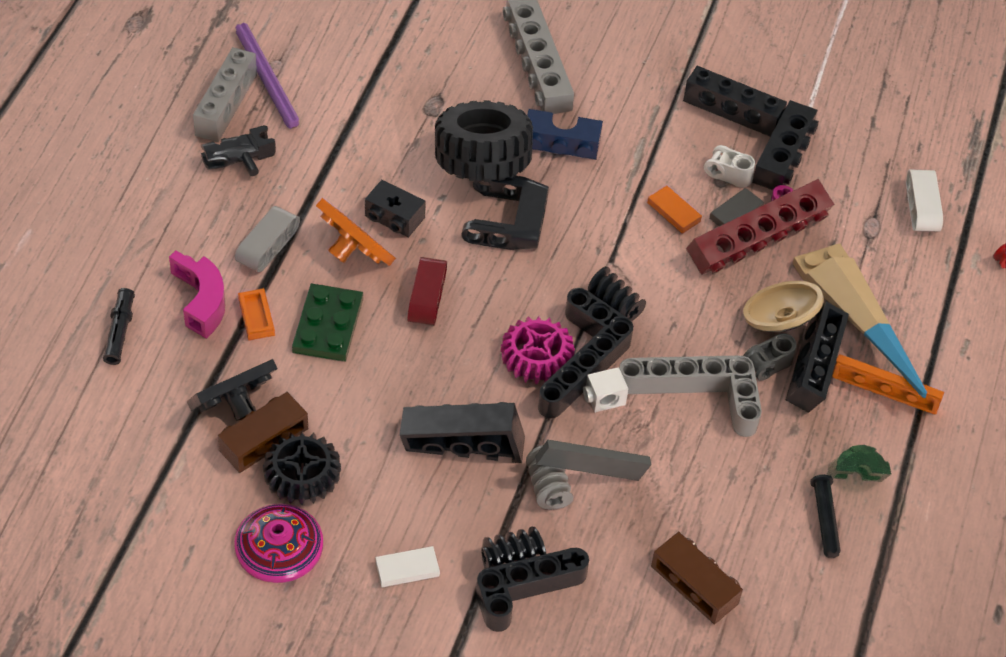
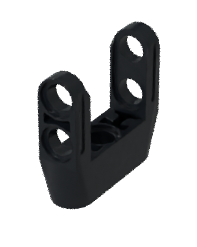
[461,176,549,250]

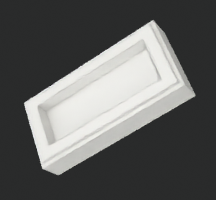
[375,546,440,587]

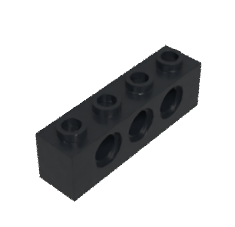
[683,66,787,137]
[752,100,819,190]
[785,301,849,413]

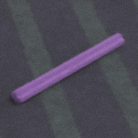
[235,23,299,129]

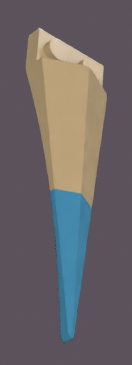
[793,243,927,398]

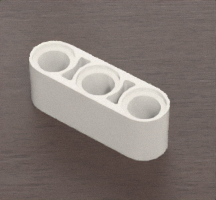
[906,169,943,232]

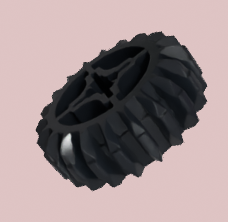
[263,431,341,505]

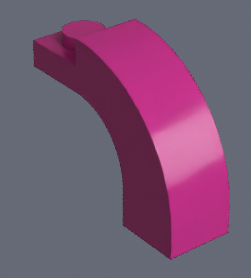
[169,250,226,339]

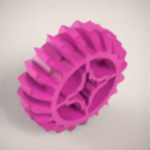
[500,316,575,385]

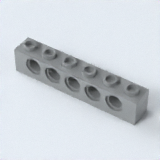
[503,0,574,114]

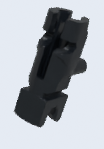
[201,125,276,176]

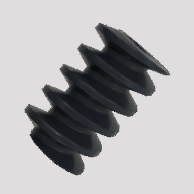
[588,266,646,321]
[481,526,546,569]

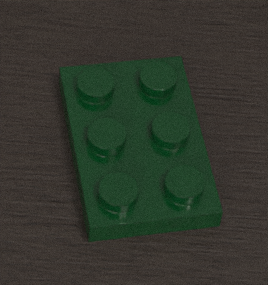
[292,283,364,362]

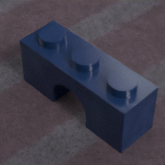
[527,109,603,160]

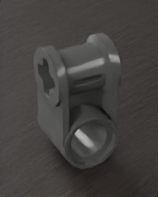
[743,334,797,381]

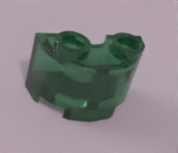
[827,445,891,482]

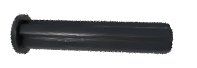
[810,474,841,558]

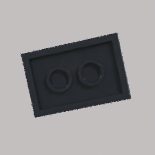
[187,359,278,421]

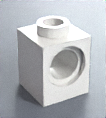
[583,367,628,412]

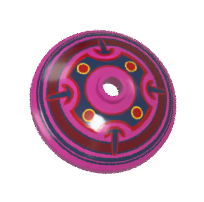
[234,504,323,583]

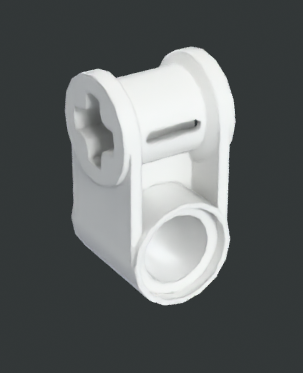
[704,145,755,188]

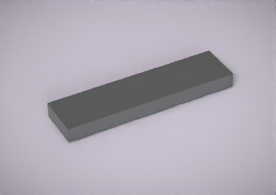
[535,440,652,481]

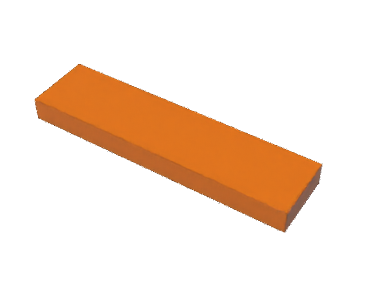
[832,354,944,415]

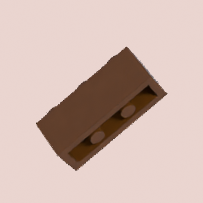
[218,392,309,473]
[651,531,743,625]

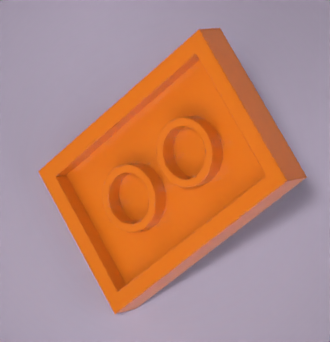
[316,198,396,266]

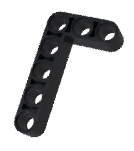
[538,288,634,418]

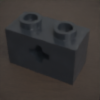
[365,179,426,238]

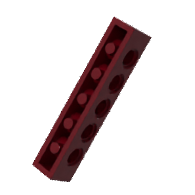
[686,179,835,275]

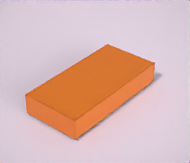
[647,185,702,234]
[238,288,275,341]

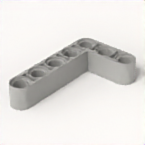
[619,355,762,437]

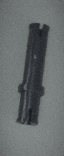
[103,288,135,365]

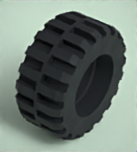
[435,100,533,182]

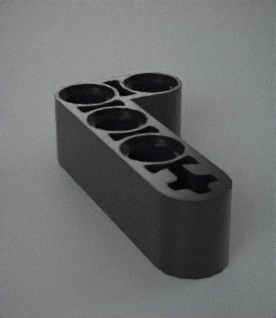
[476,548,589,632]

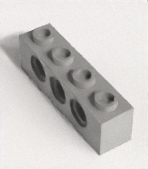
[193,47,257,142]

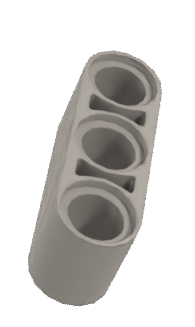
[235,206,300,272]

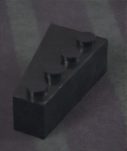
[399,402,525,463]

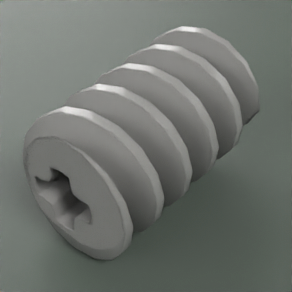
[526,445,574,510]

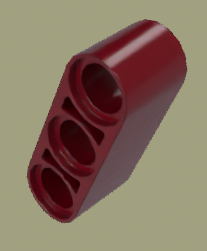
[407,257,447,326]

